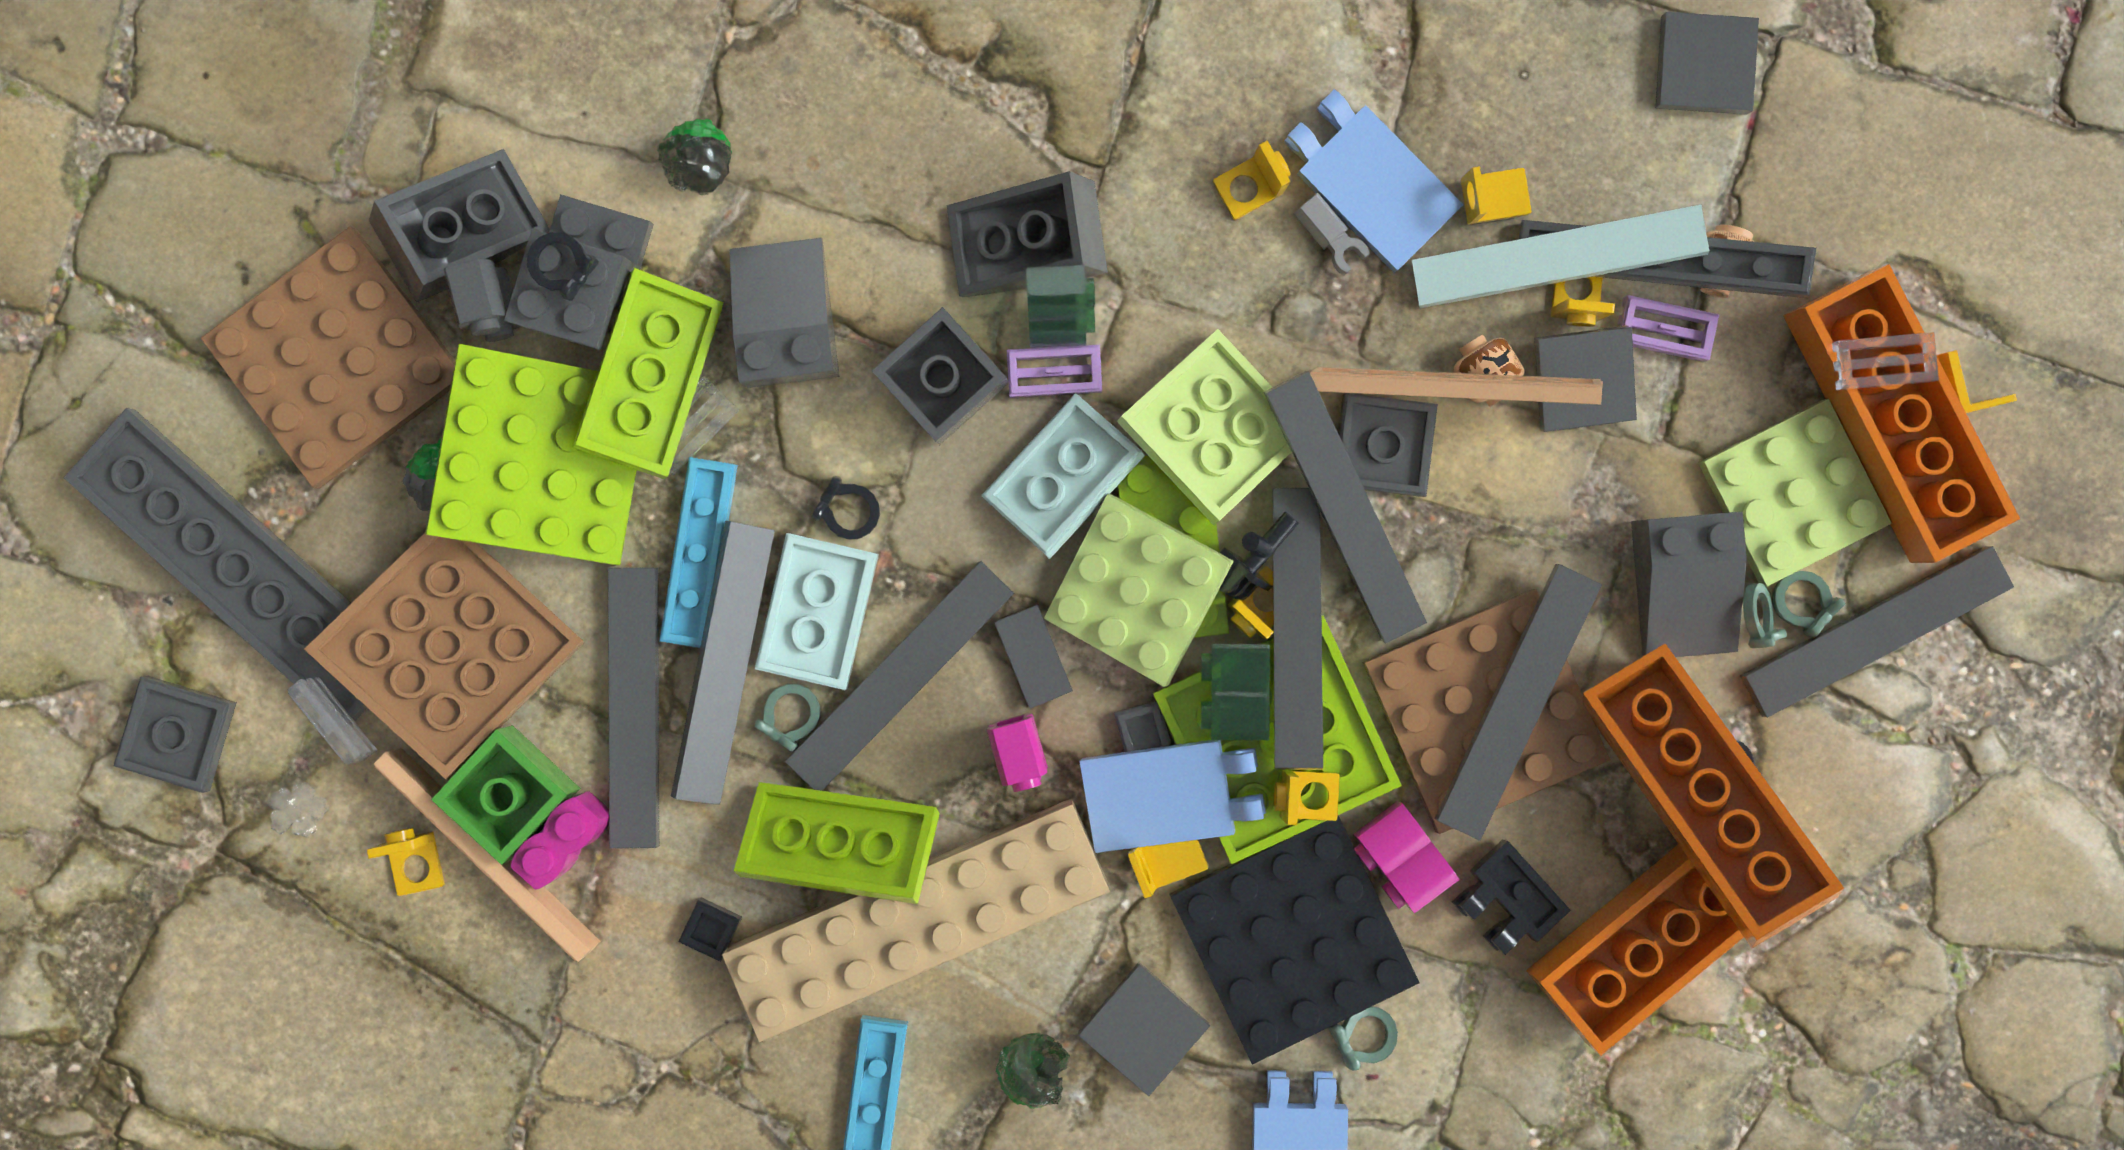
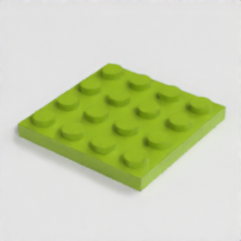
[425,344,637,565]
[1152,615,1402,864]

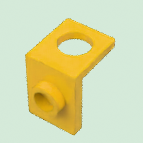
[1213,140,1290,221]
[1461,166,1532,225]
[1551,277,1615,327]
[1936,350,2017,413]
[1227,566,1274,639]
[1274,770,1340,825]
[367,828,445,896]
[1128,840,1208,898]

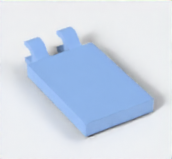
[1284,89,1464,273]
[1079,739,1266,853]
[1252,1070,1348,1150]

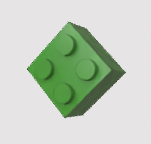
[431,725,581,865]

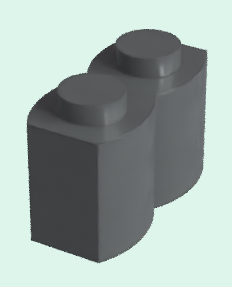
[443,259,520,342]

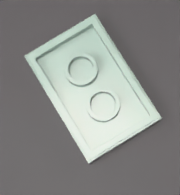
[981,393,1145,559]
[755,533,879,690]

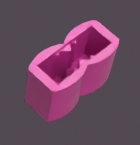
[986,713,1048,792]
[511,791,609,890]
[1353,801,1460,914]

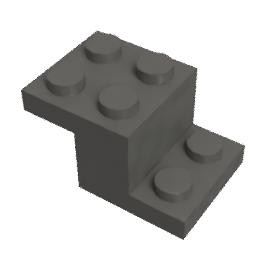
[504,194,654,350]

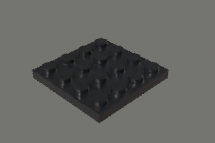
[1169,815,1420,1065]

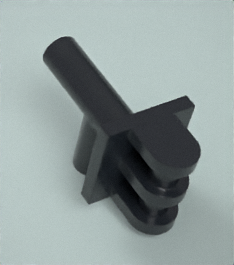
[1219,511,1299,600]

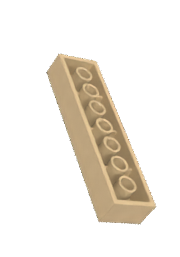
[722,798,1110,1042]

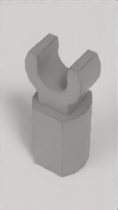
[1294,193,1370,275]

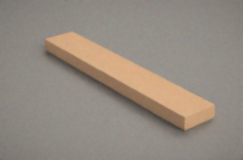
[1310,367,1603,405]
[374,748,601,962]

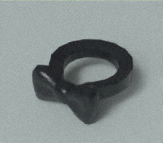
[527,232,599,301]
[812,476,880,540]

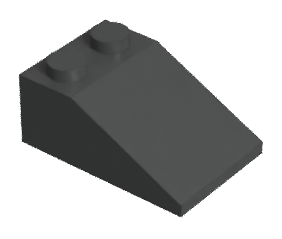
[369,149,550,303]
[946,171,1108,297]
[729,238,840,388]
[1631,511,1747,657]

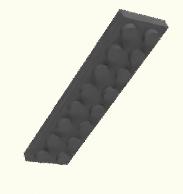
[64,408,367,728]

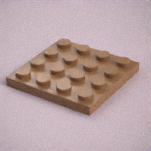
[201,226,455,488]
[304,533,584,780]
[1362,589,1610,834]

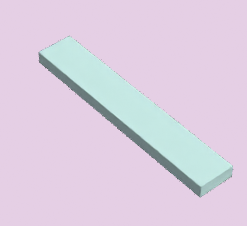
[1412,205,1709,308]

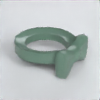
[1772,571,1846,637]
[1743,583,1787,648]
[754,684,820,752]
[1328,1006,1398,1071]

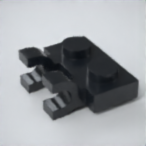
[1452,839,1571,955]

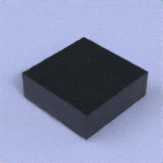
[678,897,743,962]

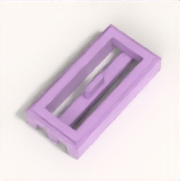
[1618,295,1719,362]
[1007,345,1102,398]

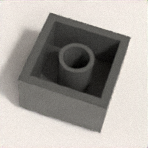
[872,307,1008,446]

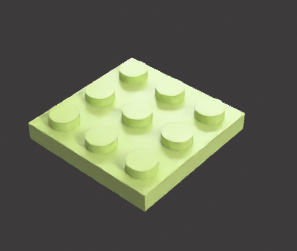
[1117,329,1291,525]
[1698,399,1892,587]
[1044,494,1234,687]

